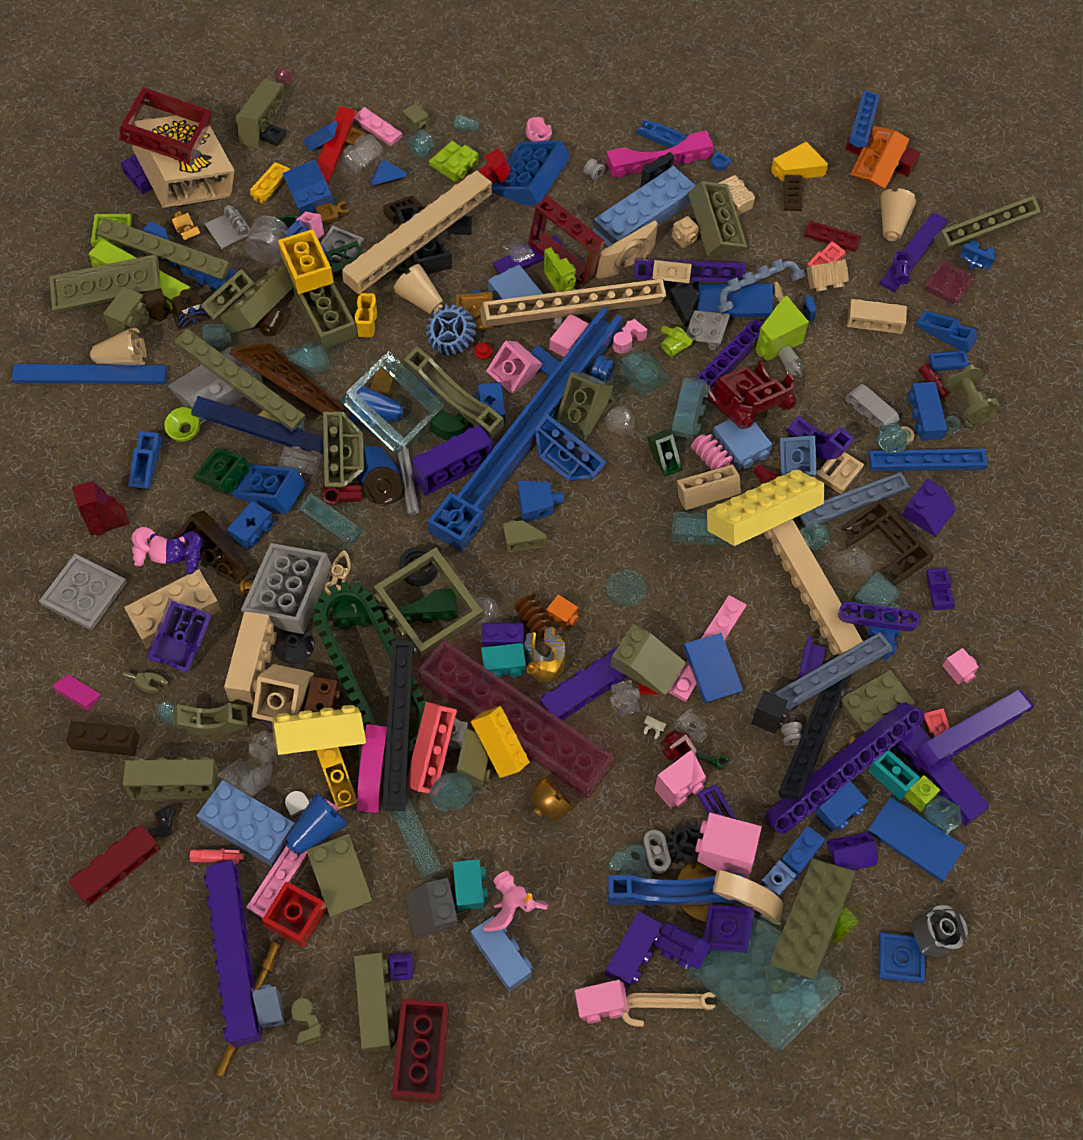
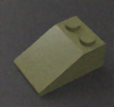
[556,372,613,440]
[610,624,686,697]
[307,834,372,918]

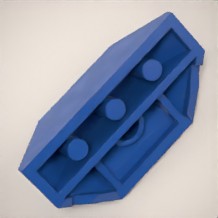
[535,413,607,481]

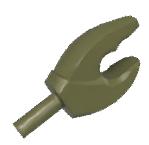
[123,671,169,694]

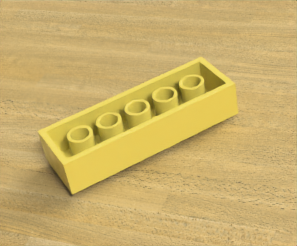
[707,469,824,546]

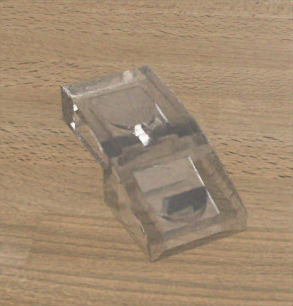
[503,240,534,262]

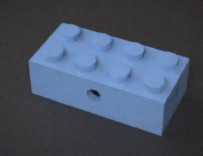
[197,780,295,867]

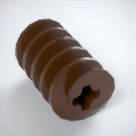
[515,594,555,639]

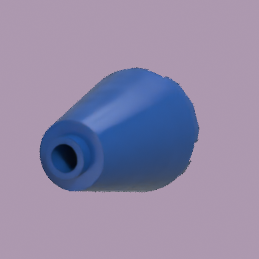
[350,384,403,422]
[286,792,348,854]

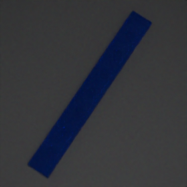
[191,396,323,458]

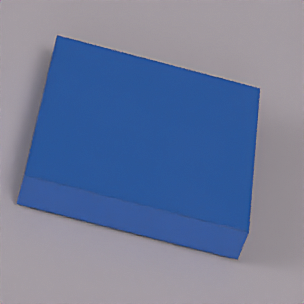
[878,932,925,984]

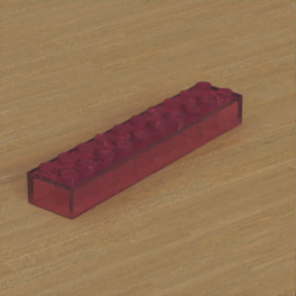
[418,640,615,799]

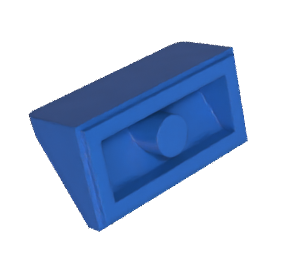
[303,121,337,151]

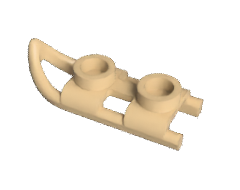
[321,550,351,595]

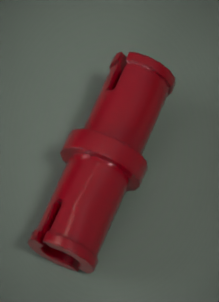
[918,363,950,400]

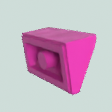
[52,675,102,712]

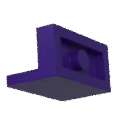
[797,636,826,680]
[826,832,878,870]

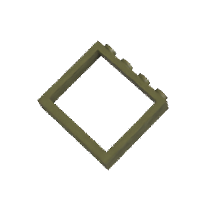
[373,547,483,658]

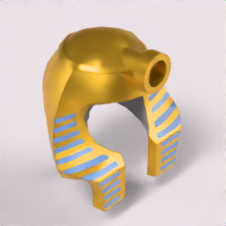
[523,627,566,682]

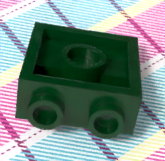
[193,448,250,495]

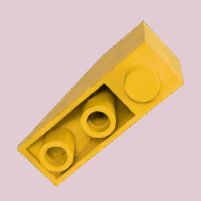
[316,747,357,810]

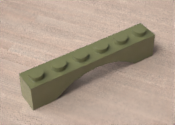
[404,346,504,440]

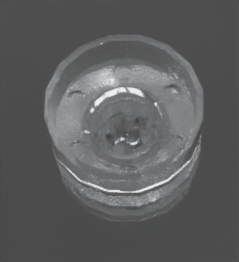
[244,215,289,265]

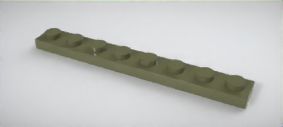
[96,218,231,281]
[174,329,305,432]

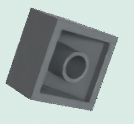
[405,878,458,938]

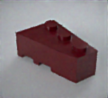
[72,481,129,536]

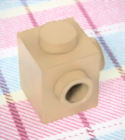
[672,216,699,248]

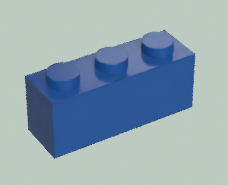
[907,382,947,441]

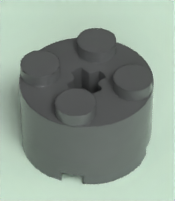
[913,905,968,958]

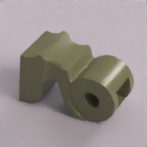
[291,998,323,1047]

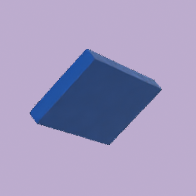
[682,633,743,704]

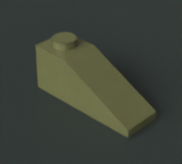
[200,269,254,320]

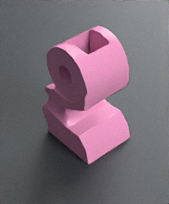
[613,319,647,354]

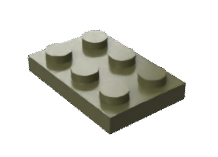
[840,670,915,734]

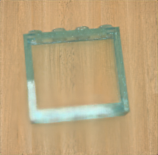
[340,351,444,455]

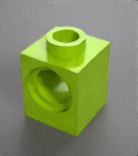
[905,775,940,812]

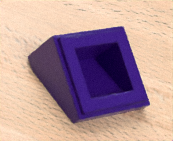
[389,952,413,980]

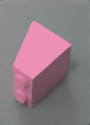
[695,813,762,879]

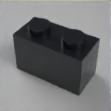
[751,690,789,734]

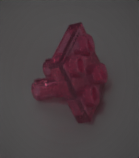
[924,261,975,306]

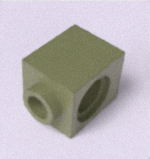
[402,103,429,134]

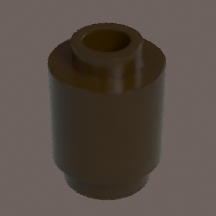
[259,308,283,337]

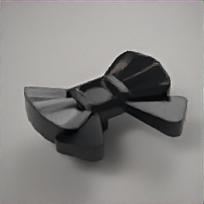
[149,807,176,837]

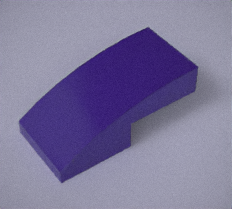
[926,568,955,610]

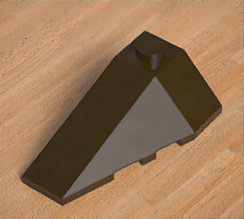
[174,510,250,584]

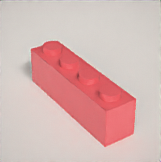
[407,702,457,794]

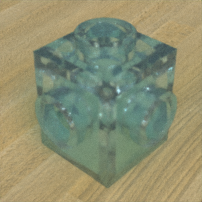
[877,423,908,454]

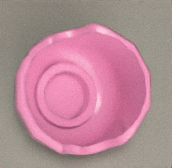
[526,117,552,141]

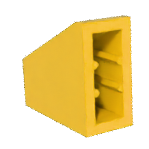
[771,141,828,181]

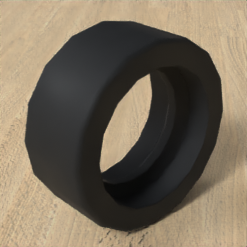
[399,546,438,587]

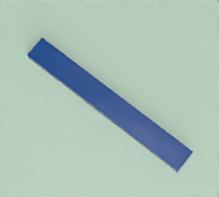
[12,364,167,384]

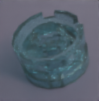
[408,129,435,158]

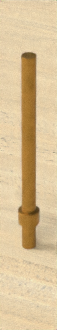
[215,942,280,1078]

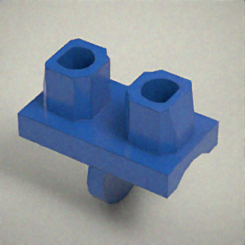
[960,240,995,270]

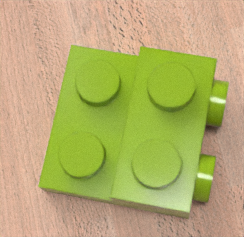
[429,141,479,182]
[544,247,576,292]

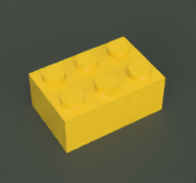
[278,229,334,294]

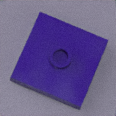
[703,905,755,953]

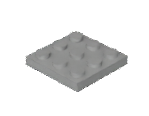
[39,554,127,631]

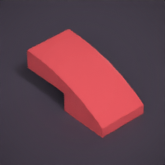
[807,241,846,267]
[923,708,952,739]

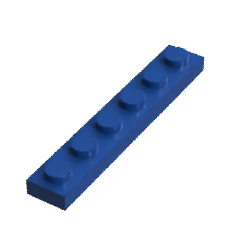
[849,90,880,148]
[868,449,988,471]

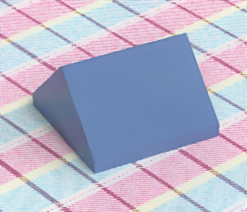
[780,436,816,476]

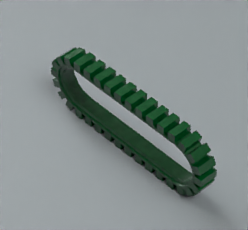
[313,582,427,755]

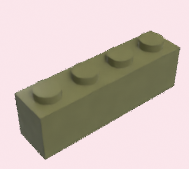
[354,953,395,1053]

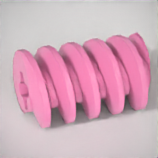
[691,434,733,470]

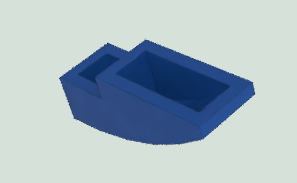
[916,311,977,352]
[128,431,163,489]

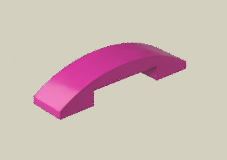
[357,725,387,813]

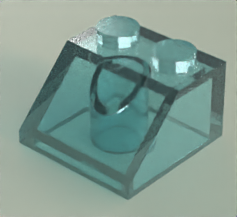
[620,351,672,397]

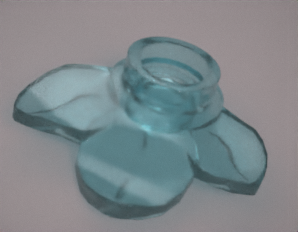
[609,844,652,879]

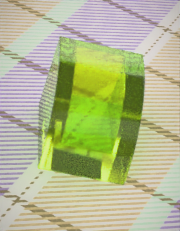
[832,905,860,944]

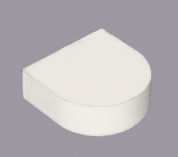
[285,791,309,817]

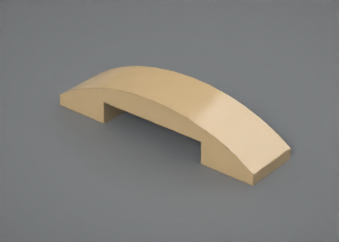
[713,870,784,925]

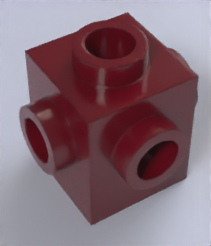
[660,730,697,762]

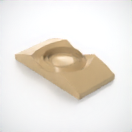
[595,220,658,278]

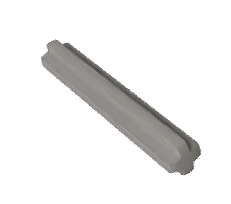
[397,446,419,516]

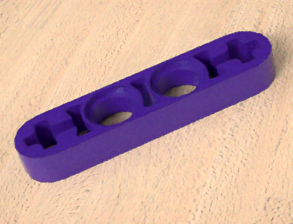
[838,602,920,632]

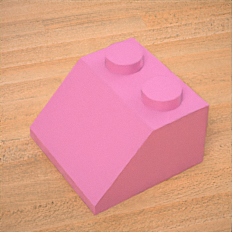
[486,341,542,394]

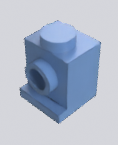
[760,860,796,897]

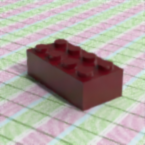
[392,999,449,1104]

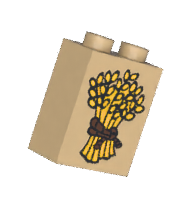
[132,116,235,208]

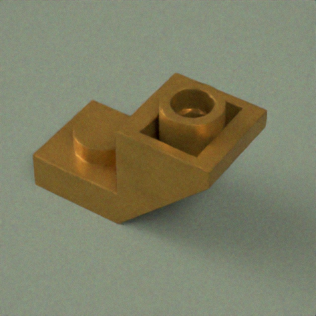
[168,210,200,240]
[370,362,402,397]

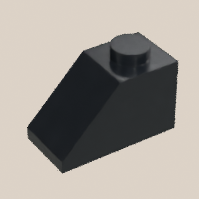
[669,282,699,327]

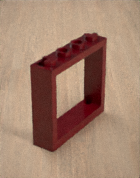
[119,87,212,164]
[528,195,605,287]

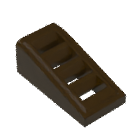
[783,175,803,211]
[383,195,423,225]

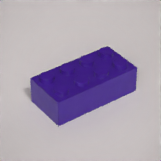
[412,425,492,496]

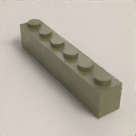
[934,196,1041,254]

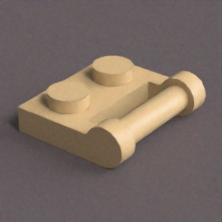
[813,452,864,494]

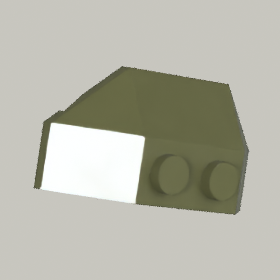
[323,412,364,488]

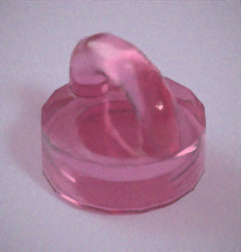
[276,67,293,86]

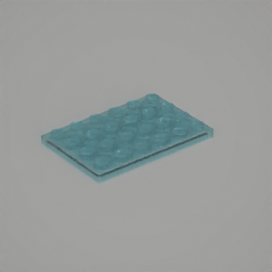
[685,903,843,1053]

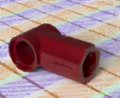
[321,484,361,505]

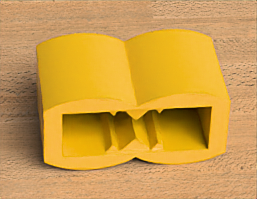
[355,293,377,338]

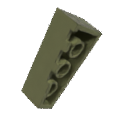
[236,79,284,149]
[218,266,293,333]

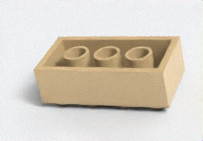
[124,569,221,649]
[224,611,276,707]

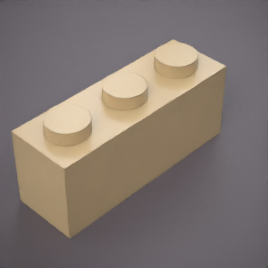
[847,299,907,334]
[677,464,741,510]

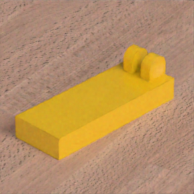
[250,162,290,204]

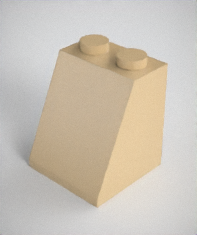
[252,664,314,721]

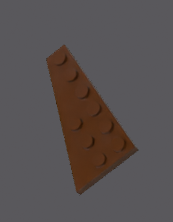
[229,343,346,413]

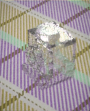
[674,708,708,744]

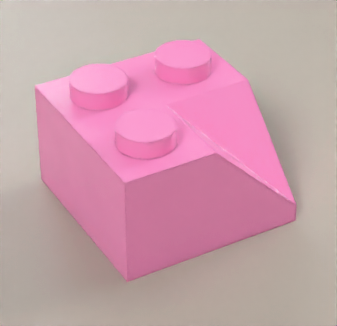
[654,750,706,809]

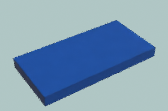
[698,284,773,317]
[867,797,966,882]

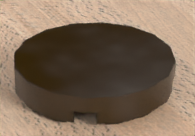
[363,466,403,506]

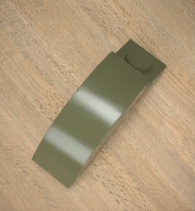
[173,703,247,735]

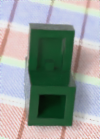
[429,409,471,441]

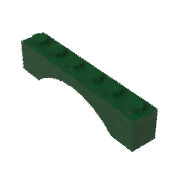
[333,589,457,629]

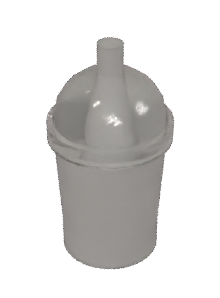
[778,346,803,377]

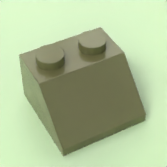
[457,729,491,788]

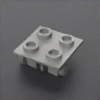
[205,205,253,249]
[686,310,730,350]

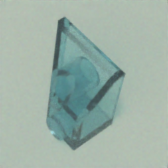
[283,340,331,374]

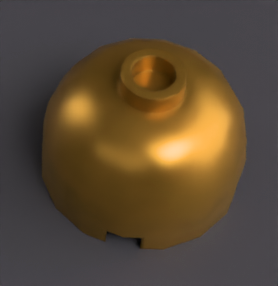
[531,776,574,820]

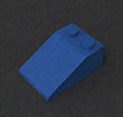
[283,159,335,215]
[232,464,306,514]

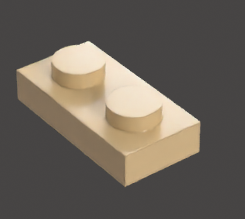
[652,260,692,283]

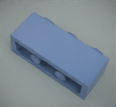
[471,916,533,992]

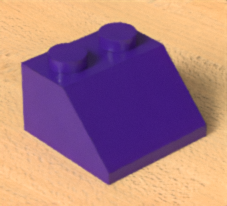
[902,479,956,537]

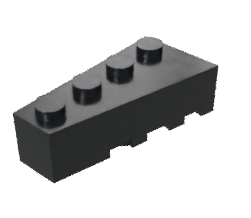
[396,204,452,274]

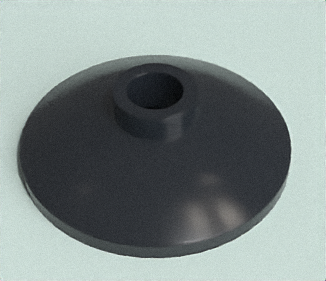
[273,629,315,664]

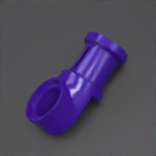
[893,251,911,285]

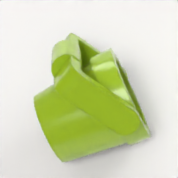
[660,325,692,357]

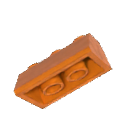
[850,126,910,188]

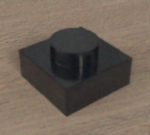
[261,124,286,146]
[453,216,472,235]

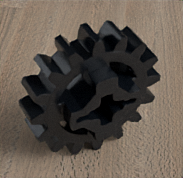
[667,821,704,869]

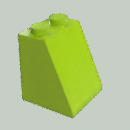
[756,296,809,361]

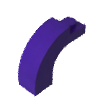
[786,415,855,460]

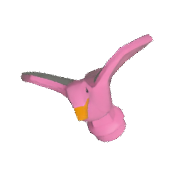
[483,871,548,932]

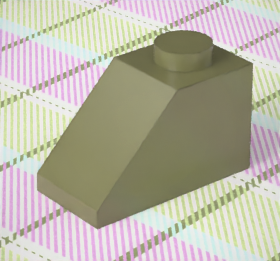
[503,520,547,553]

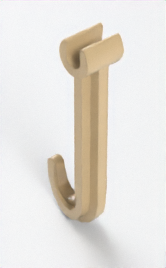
[622,992,715,1027]

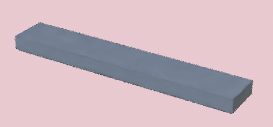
[799,472,910,529]
[774,632,892,710]

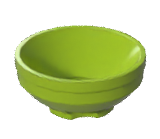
[164,407,200,442]

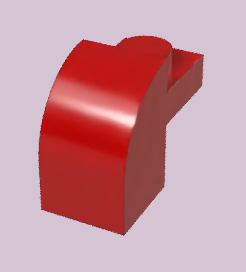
[477,148,510,183]

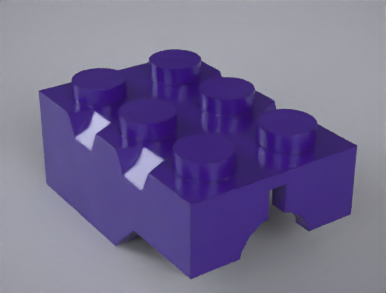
[146,598,212,673]

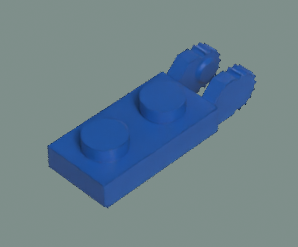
[636,120,687,148]

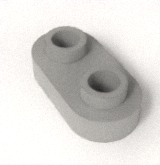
[643,830,671,874]

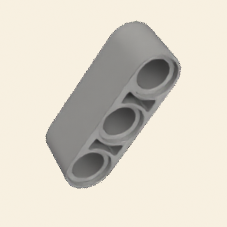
[846,384,899,433]

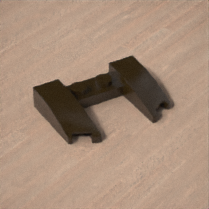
[841,499,933,586]

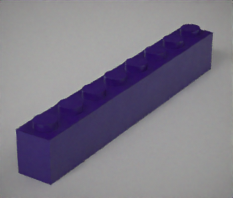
[204,860,262,1048]

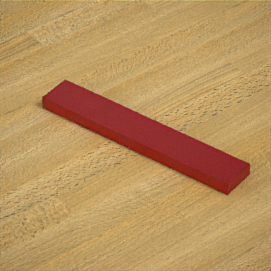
[317,106,357,186]

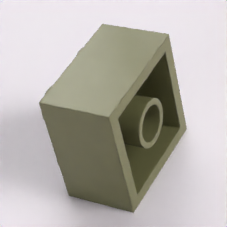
[103,287,150,336]

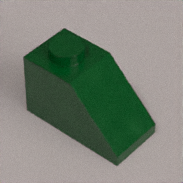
[647,431,682,477]

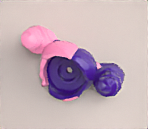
[131,527,202,574]

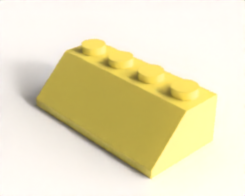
[272,705,366,755]

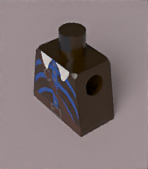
[172,289,212,330]

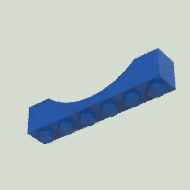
[141,221,236,292]
[607,874,744,905]

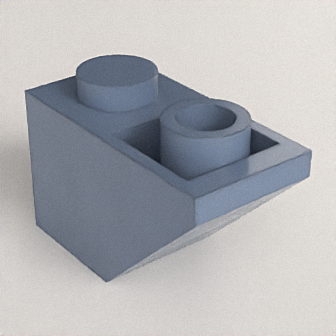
[252,985,285,1029]

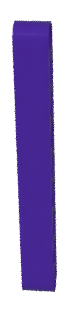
[765,702,924,834]

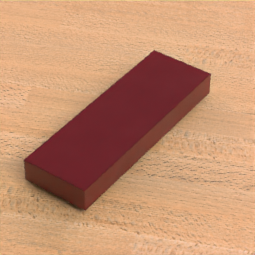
[804,221,861,252]

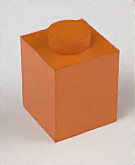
[546,595,579,630]

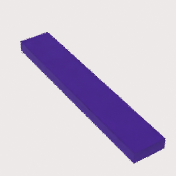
[879,212,949,293]

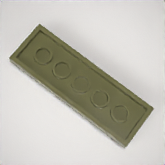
[49,254,161,313]
[771,858,855,980]

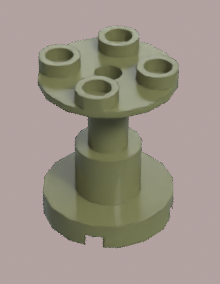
[947,365,1002,427]

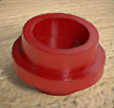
[474,343,493,360]

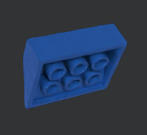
[492,141,570,206]

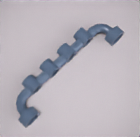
[717,259,806,313]

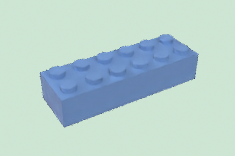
[593,166,696,246]

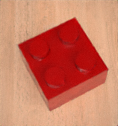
[262,881,327,948]

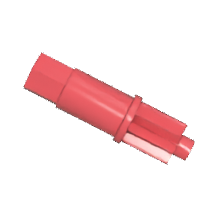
[190,848,244,863]

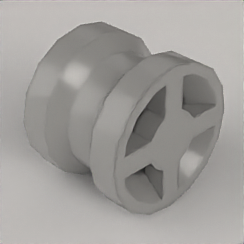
[583,158,605,181]
[781,722,802,746]

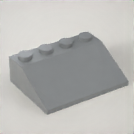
[168,346,263,424]
[241,543,332,634]

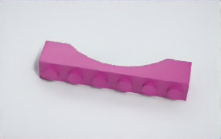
[606,131,713,177]

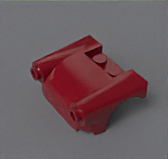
[701,360,796,429]

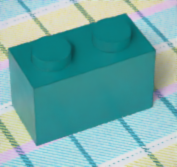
[481,643,526,680]
[868,750,920,801]
[453,859,488,911]

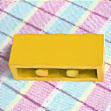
[471,706,530,778]

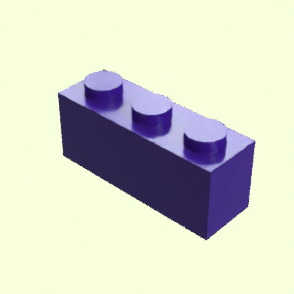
[605,911,662,988]

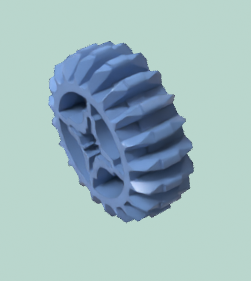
[426,305,476,355]

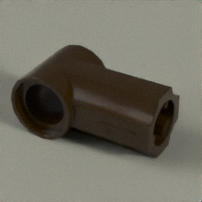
[143,288,168,322]

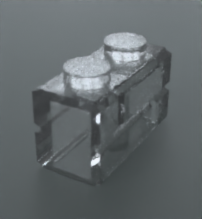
[342,133,384,174]
[278,446,323,482]

